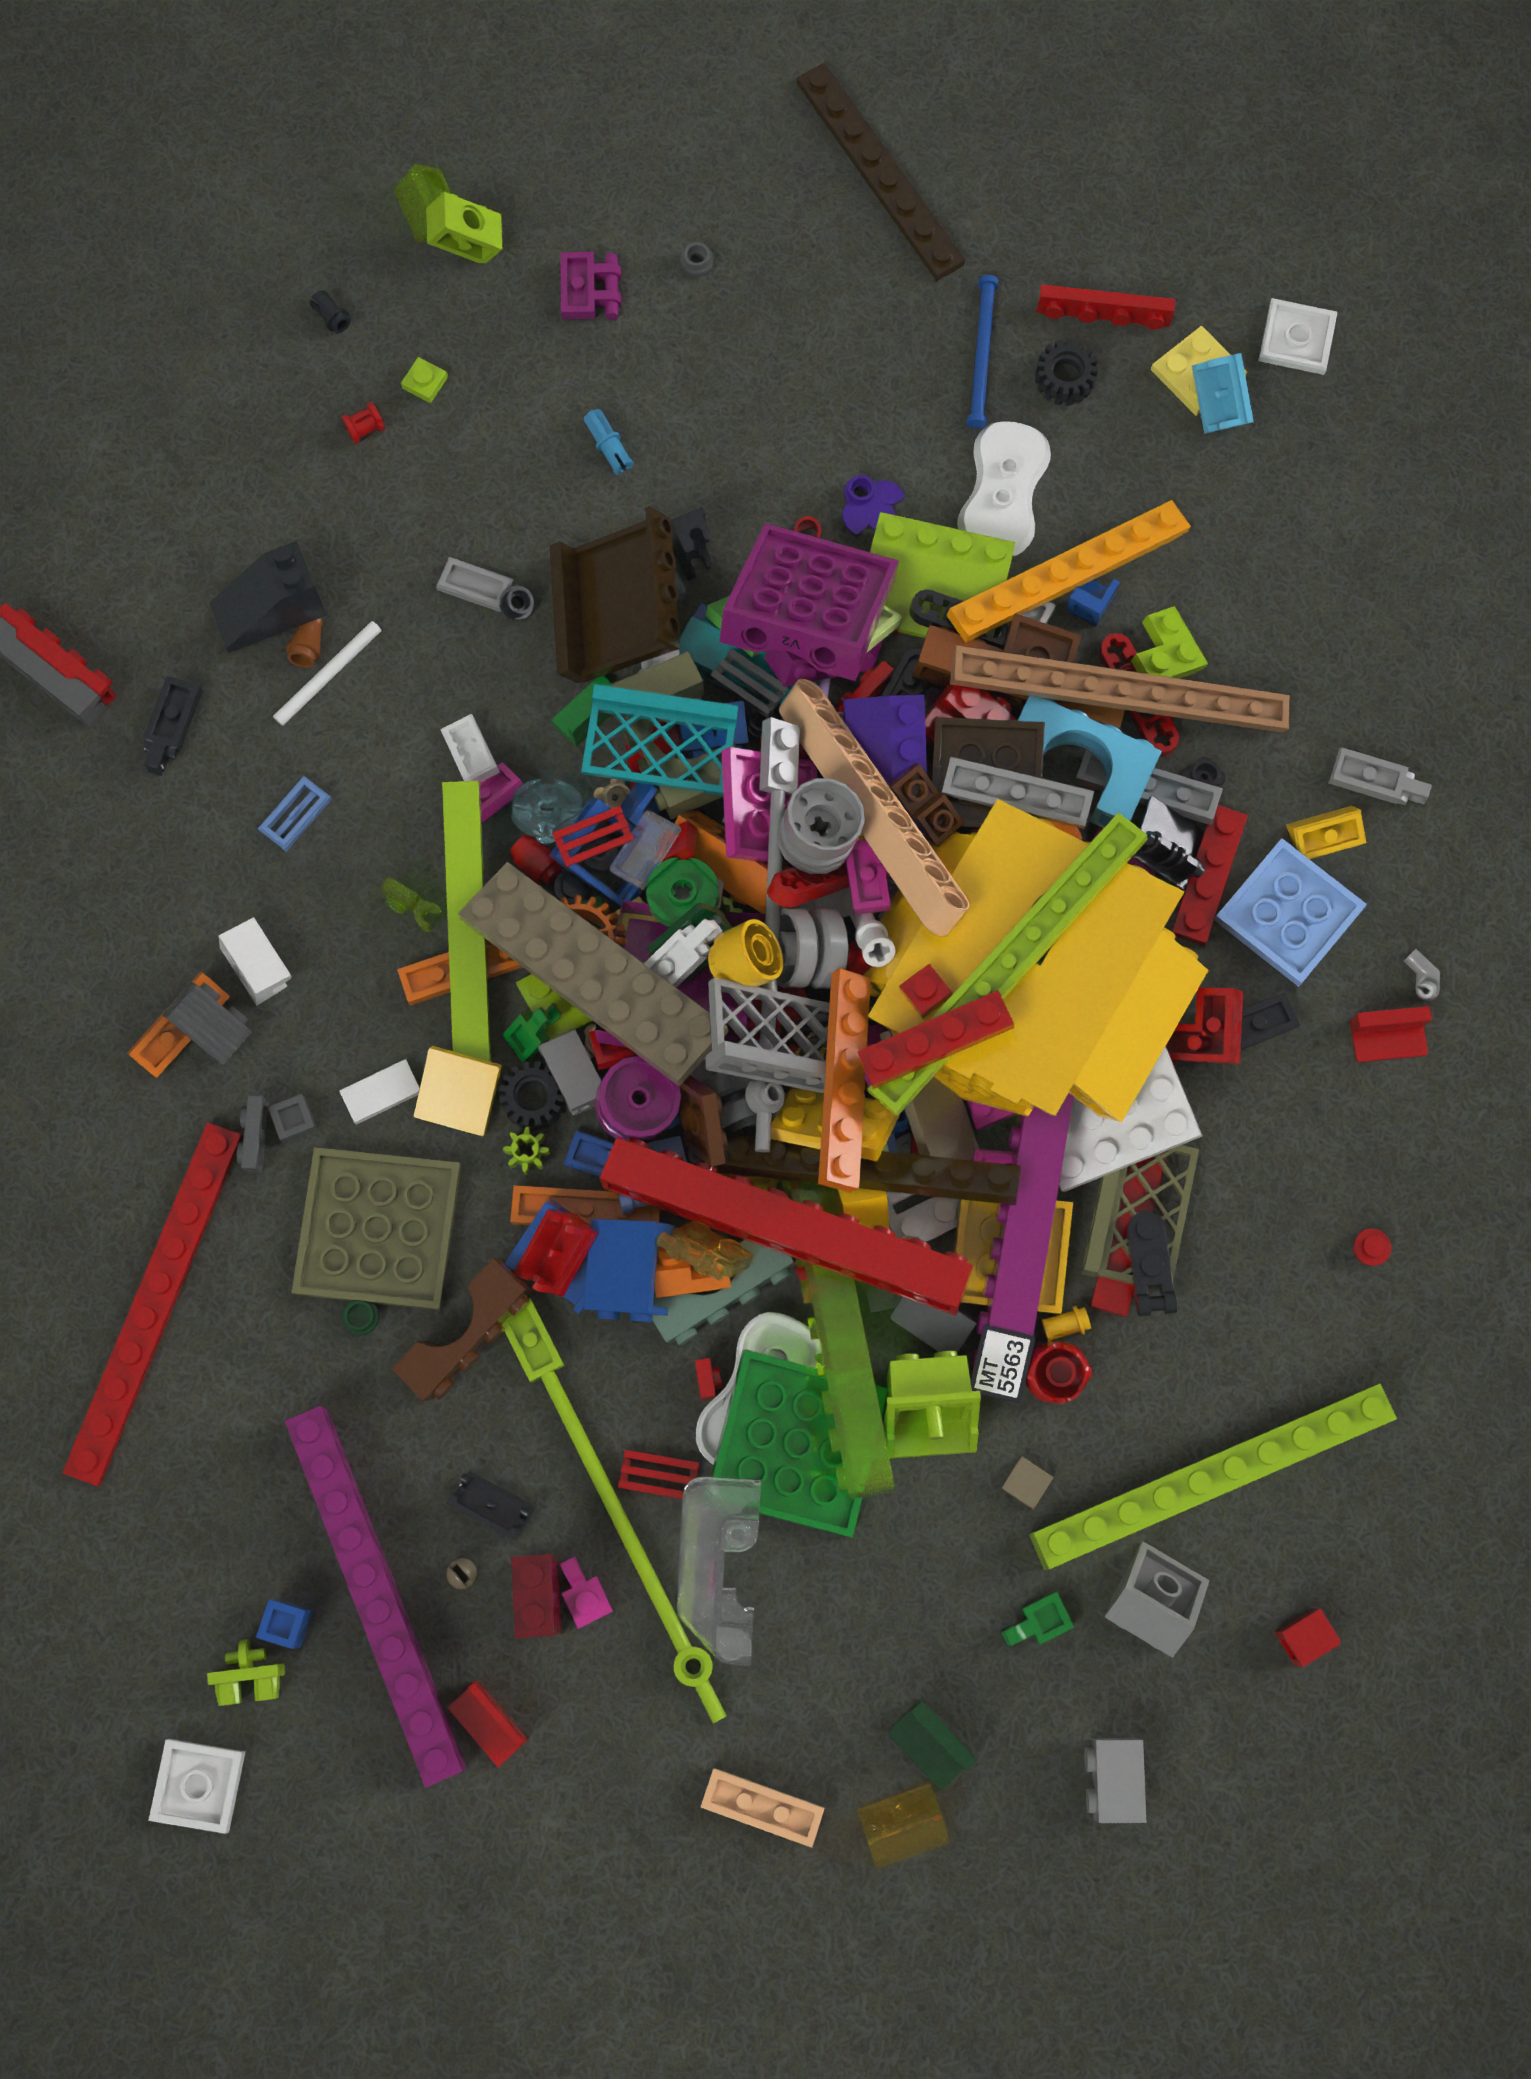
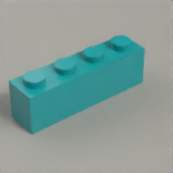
[679,616,816,716]

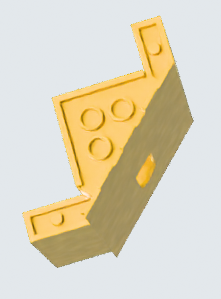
[863,799,1208,1122]

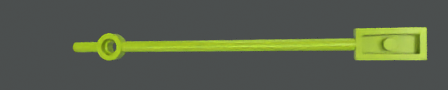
[502,1298,726,1723]

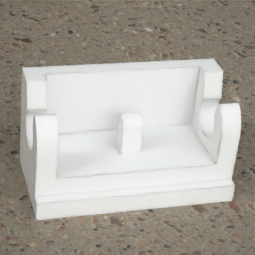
[219,917,291,1006]

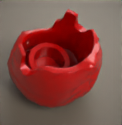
[1025,1341,1093,1404]

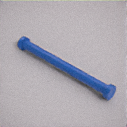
[966,275,999,429]

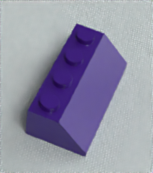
[843,695,929,841]

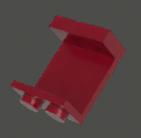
[511,1554,562,1638]

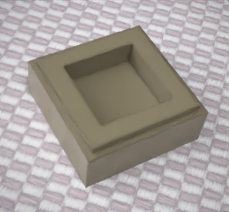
[1001,1456,1054,1510]

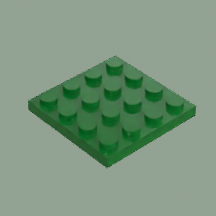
[705,1349,888,1538]

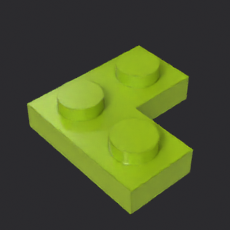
[1131,606,1208,679]

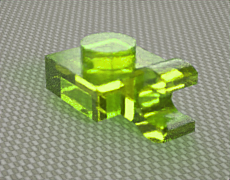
[380,876,443,932]

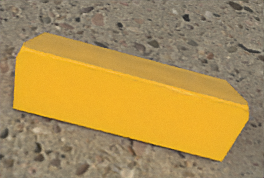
[1286,806,1366,860]

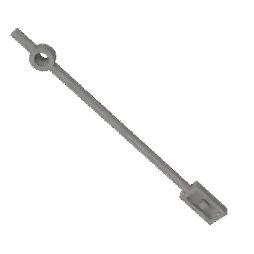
[745,717,800,1152]

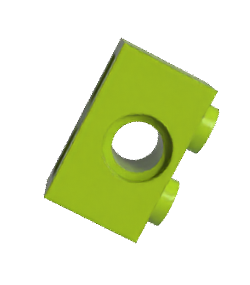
[426,192,502,263]

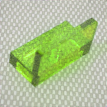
[394,163,451,243]

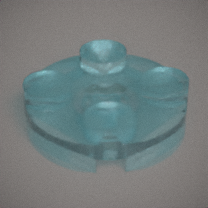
[511,779,582,844]

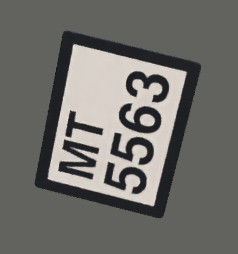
[971,1325,1035,1403]

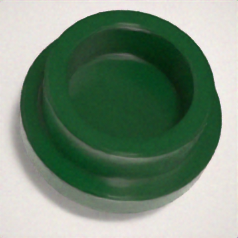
[341,1300,379,1336]

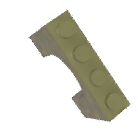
[610,651,736,819]

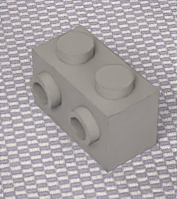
[1084,1738,1147,1823]

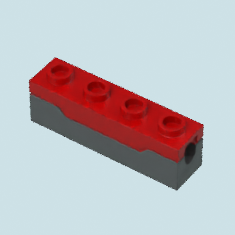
[0,603,116,727]

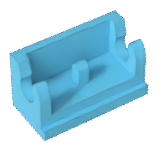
[1192,353,1254,434]

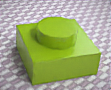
[401,357,448,403]

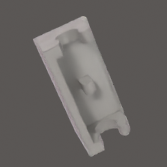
[538,1030,601,1116]

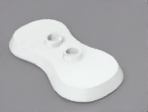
[957,421,1051,556]
[696,1312,822,1464]

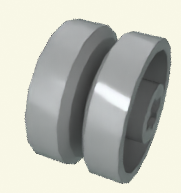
[777,908,848,989]

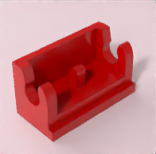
[514,1209,598,1297]

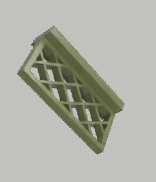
[1081,1145,1199,1291]

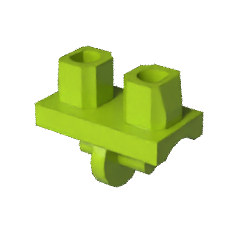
[207,1639,285,1706]

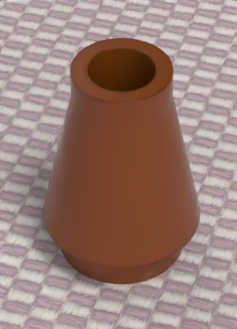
[286,618,323,668]

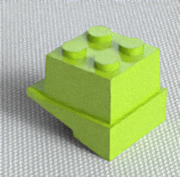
[883,1351,981,1459]

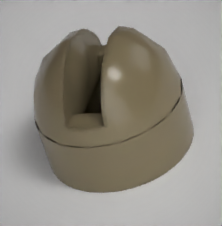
[446,1558,478,1589]

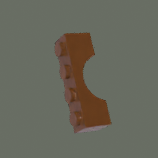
[391,1258,534,1401]

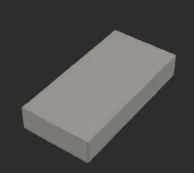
[436,557,514,612]

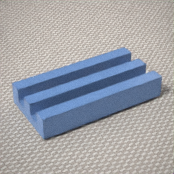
[258,776,332,852]

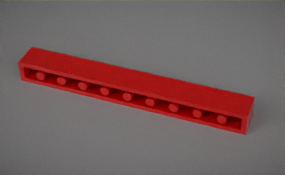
[600,1137,973,1316]

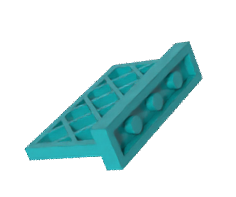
[581,684,738,796]

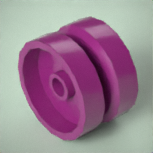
[594,1056,681,1142]

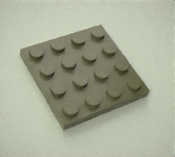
[291,1147,462,1311]

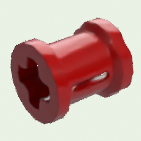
[341,401,386,445]

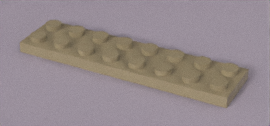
[458,862,728,1087]

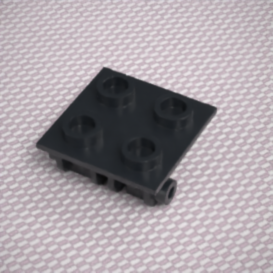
[1132,796,1205,891]

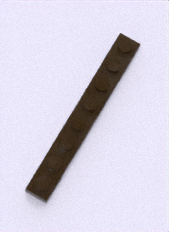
[797,63,965,281]
[717,1134,1021,1205]

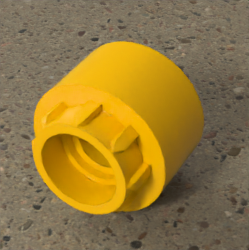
[708,919,783,987]

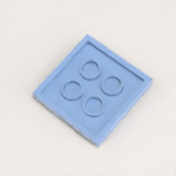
[1214,838,1367,987]

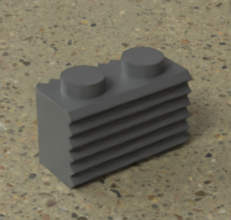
[162,982,252,1065]

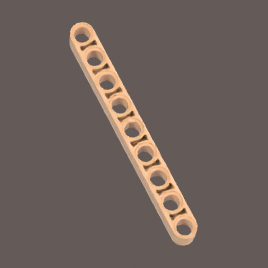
[779,679,969,936]

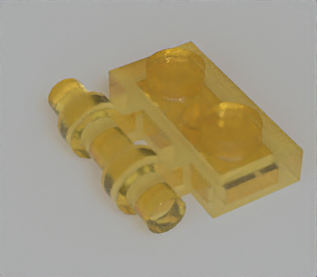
[657,1221,754,1281]

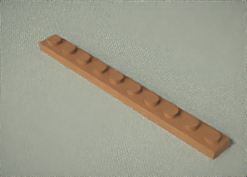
[950,645,1290,733]

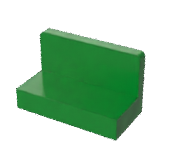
[551,676,612,747]

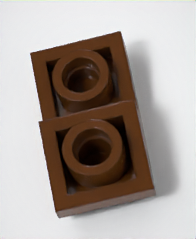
[888,763,965,845]

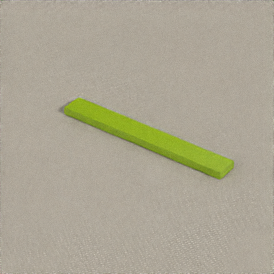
[442,781,491,1062]

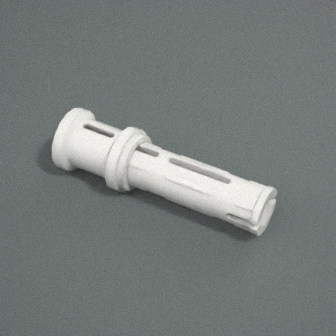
[843,892,895,967]

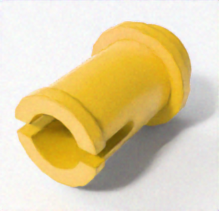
[1041,1306,1091,1342]

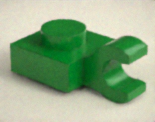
[502,1003,563,1062]
[1001,1592,1074,1646]

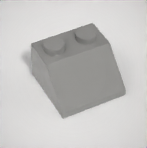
[1105,1541,1210,1658]

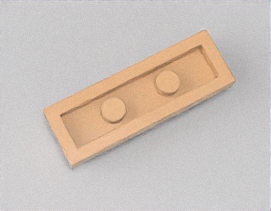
[701,1768,825,1848]

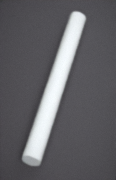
[273,621,381,726]

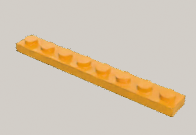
[947,500,1191,643]

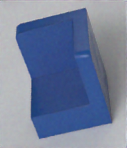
[1066,579,1120,627]
[620,783,662,840]
[256,1599,313,1649]

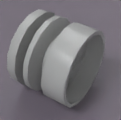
[777,778,865,874]

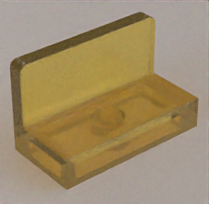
[857,1783,950,1869]

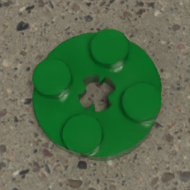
[646,857,720,927]

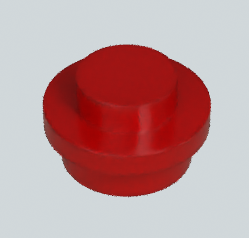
[1353,1229,1391,1266]

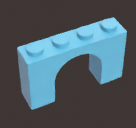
[1018,696,1162,828]

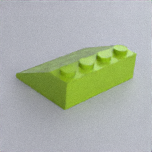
[870,512,1016,638]

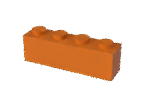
[673,810,800,914]

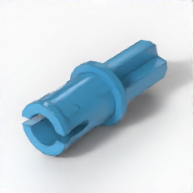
[584,409,634,475]

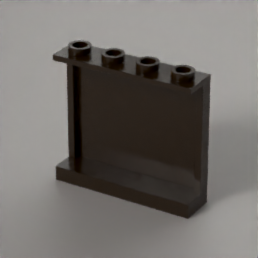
[549,506,680,683]

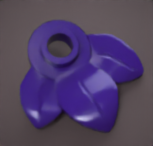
[842,475,905,536]

